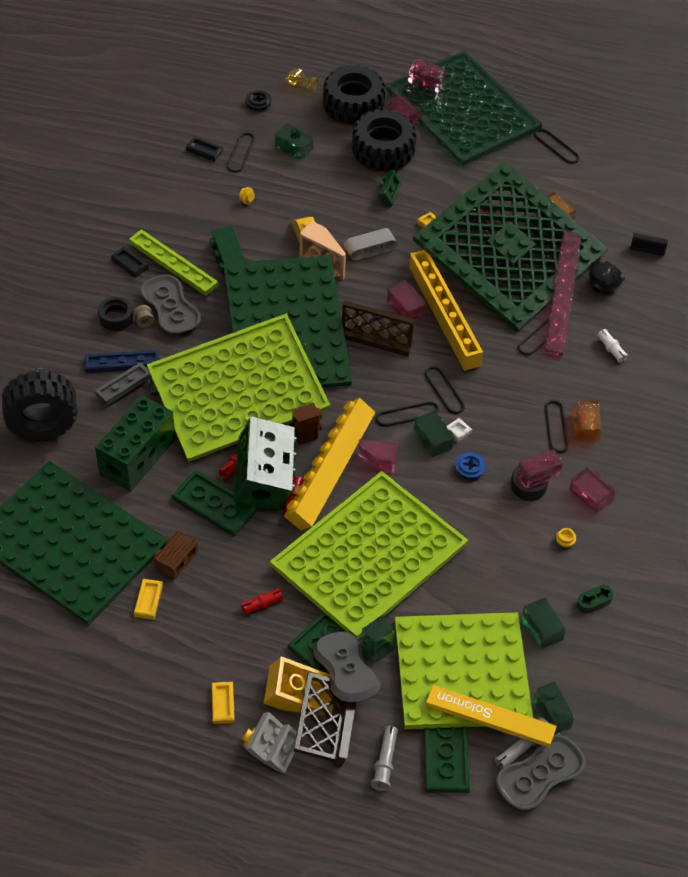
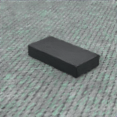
[186,136,223,162]
[630,233,668,256]
[111,247,149,278]

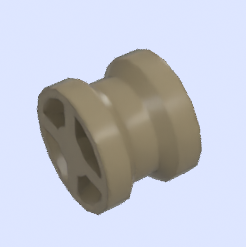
[133,305,154,328]

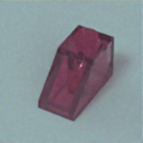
[358,440,398,473]

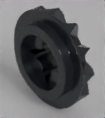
[246,90,272,111]

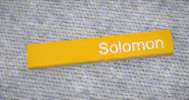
[426,685,557,748]

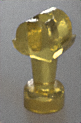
[286,68,318,91]

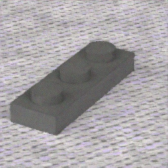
[95,362,152,406]

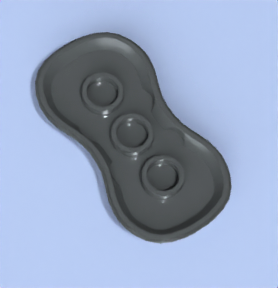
[140,275,201,335]
[313,632,381,702]
[496,734,586,810]

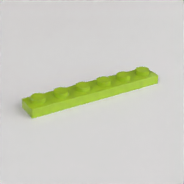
[129,229,218,296]

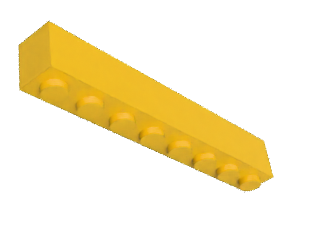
[409,250,483,371]
[284,398,375,531]

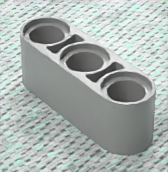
[344,228,397,261]

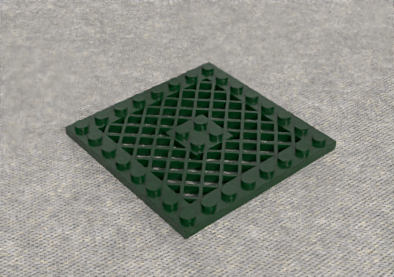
[412,161,608,332]

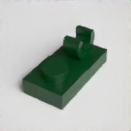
[379,170,402,206]

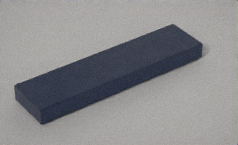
[85,350,160,373]

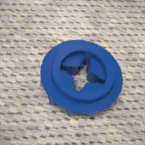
[455,452,486,479]

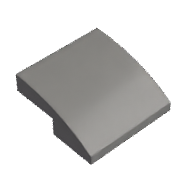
[245,712,296,773]

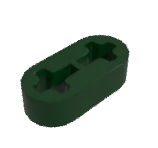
[577,585,614,613]

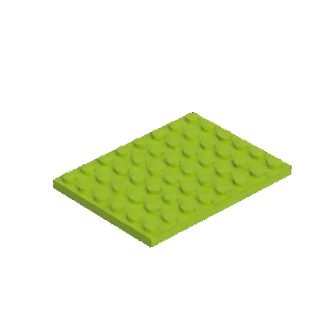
[147,313,330,462]
[270,471,468,640]

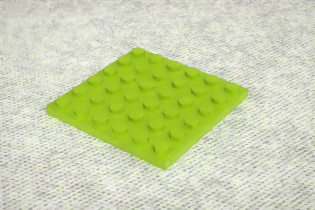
[395,612,533,730]

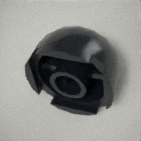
[588,258,625,293]

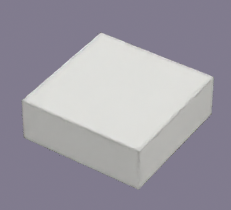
[445,418,472,443]

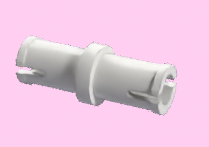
[597,329,628,363]

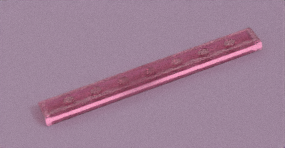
[545,231,581,356]

